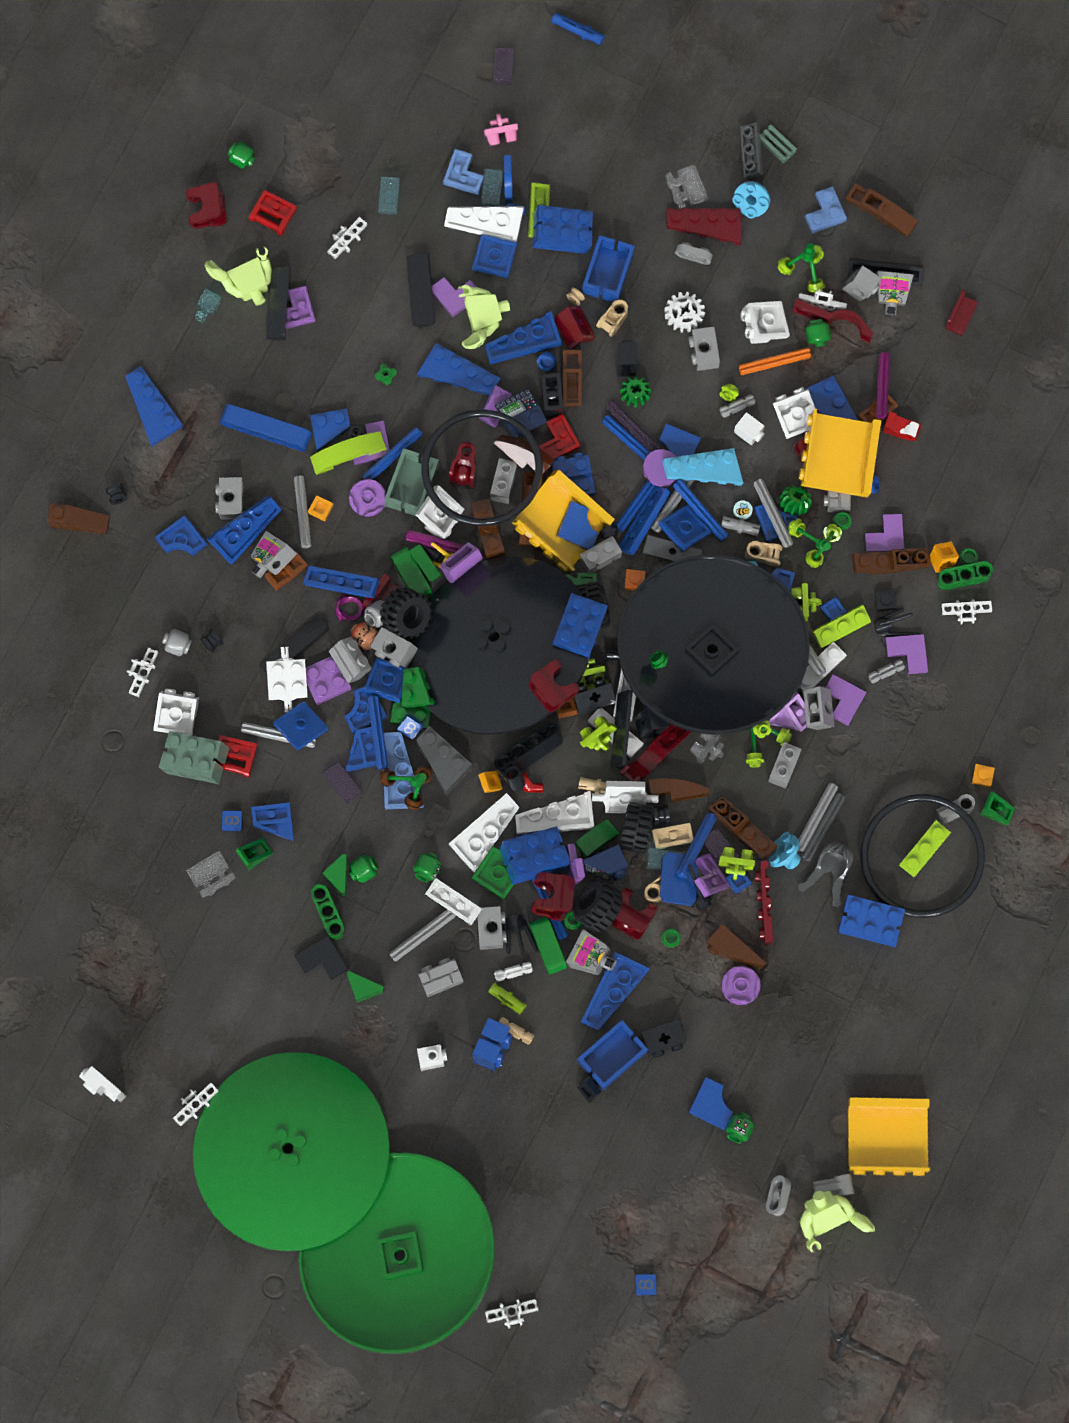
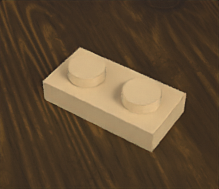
[652,823,693,850]

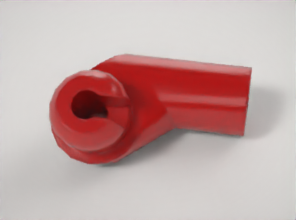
[522,772,543,793]

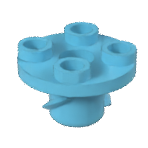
[733,181,770,218]
[766,832,801,869]

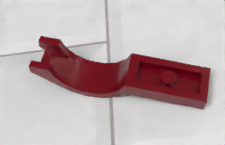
[792,299,873,343]
[620,724,692,782]

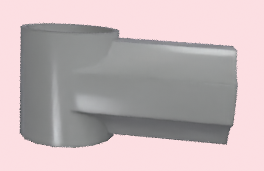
[936,794,975,825]
[813,1174,855,1197]

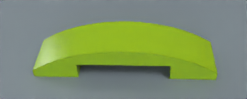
[310,431,387,475]

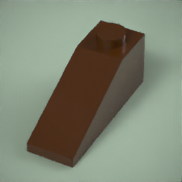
[47,503,109,535]
[706,924,766,969]

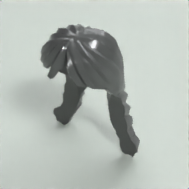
[798,842,853,908]

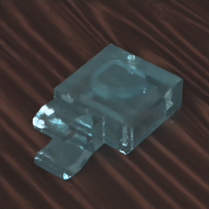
[195,289,222,323]

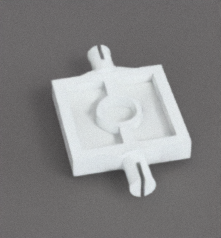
[266,646,307,712]
[592,781,658,813]

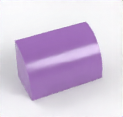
[440,542,482,583]

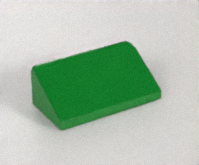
[409,544,441,583]

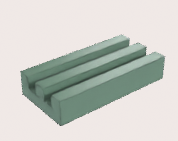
[760,125,797,164]

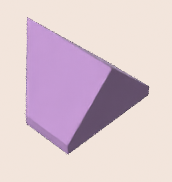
[769,692,807,732]

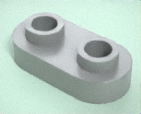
[675,242,713,264]
[766,1175,791,1216]

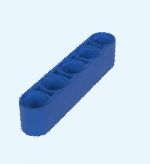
[220,404,312,451]

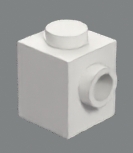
[734,412,764,446]
[417,1045,447,1071]

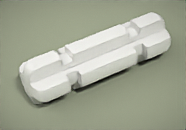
[494,962,533,982]

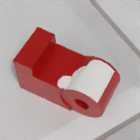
[883,411,921,441]

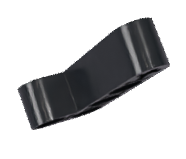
[494,722,563,791]

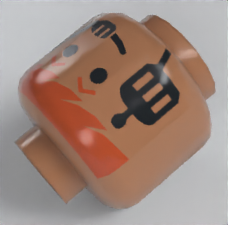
[351,622,378,650]

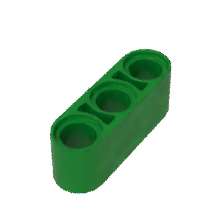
[389,547,432,596]
[937,561,993,590]
[311,884,345,940]
[529,916,567,975]

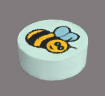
[733,501,752,520]

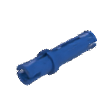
[551,12,605,46]

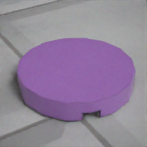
[642,449,676,487]
[349,479,386,517]
[721,966,761,1005]

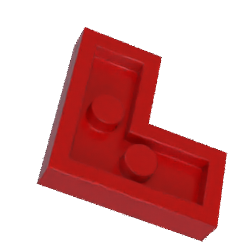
[539,414,581,461]

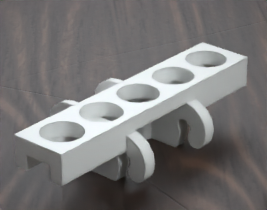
[328,217,367,259]
[798,288,847,312]
[941,599,992,624]
[127,648,159,697]
[173,1083,219,1126]
[485,1299,538,1328]

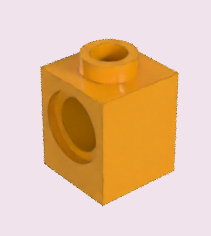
[929,541,959,573]

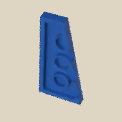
[485,311,562,364]
[125,366,183,447]

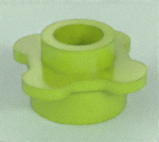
[719,384,739,402]

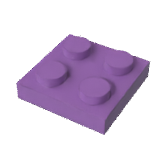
[306,656,352,705]

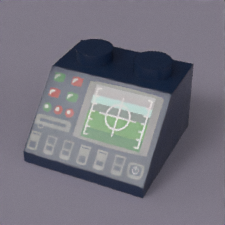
[494,389,547,437]
[583,845,628,881]

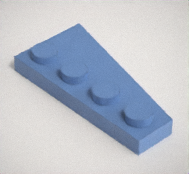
[384,732,424,810]

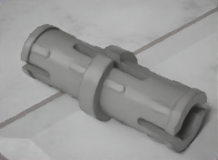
[721,516,760,537]

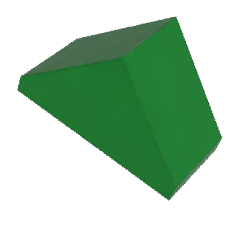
[980,792,1015,826]
[236,838,273,871]
[323,854,347,896]
[347,971,385,1003]

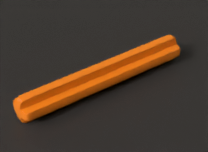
[738,347,811,375]

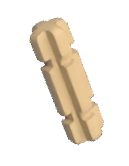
[499,1017,534,1045]

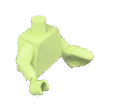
[205,246,272,305]
[458,285,510,349]
[800,1191,875,1252]

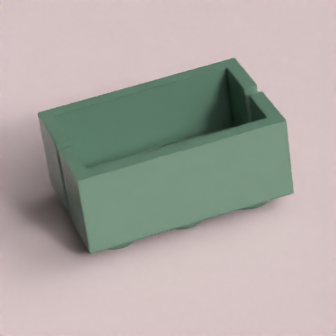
[384,448,440,517]
[159,731,229,784]

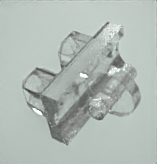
[690,734,724,764]

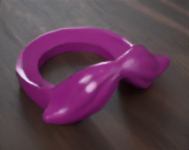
[336,593,363,622]

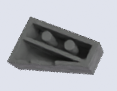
[416,726,472,796]

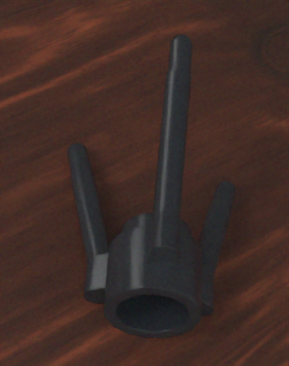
[873,608,921,638]
[688,865,712,911]
[505,914,539,955]

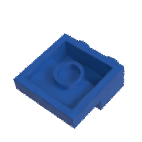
[551,453,596,496]

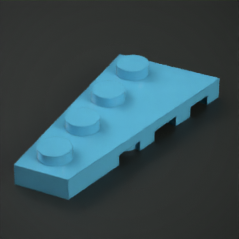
[662,448,743,486]

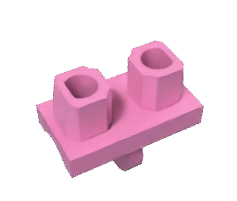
[484,114,518,146]

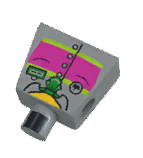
[876,271,913,315]
[251,531,297,578]
[566,930,617,975]

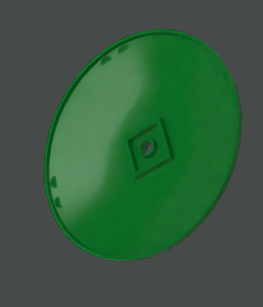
[193,1052,390,1251]
[299,1153,495,1354]

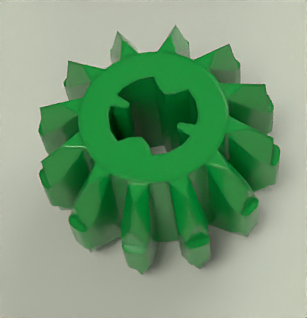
[620,375,652,408]
[779,485,812,517]

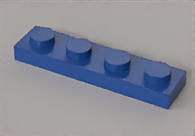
[619,486,670,555]
[303,566,380,599]

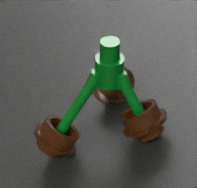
[379,766,433,810]

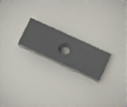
[740,122,763,180]
[643,535,703,562]

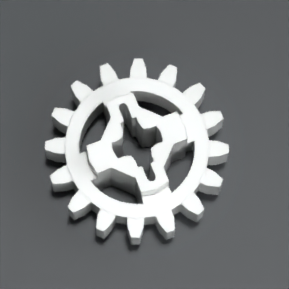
[664,292,705,333]

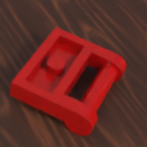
[249,190,297,236]
[214,735,258,778]

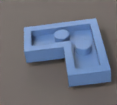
[443,149,484,195]
[805,186,847,233]

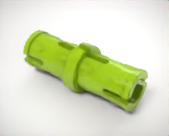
[488,982,527,1015]

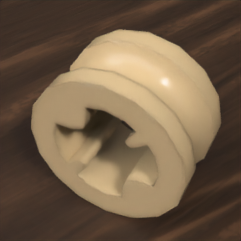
[566,288,585,306]

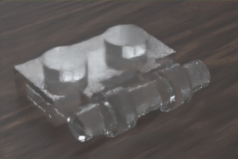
[665,165,708,208]
[186,851,236,898]

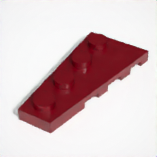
[666,208,741,246]
[755,861,773,945]

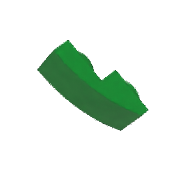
[575,819,619,858]

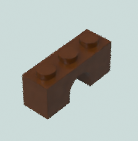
[471,498,505,560]

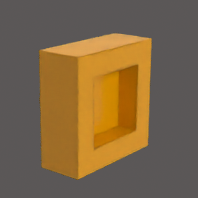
[308,495,334,522]
[971,764,995,788]
[479,771,503,793]

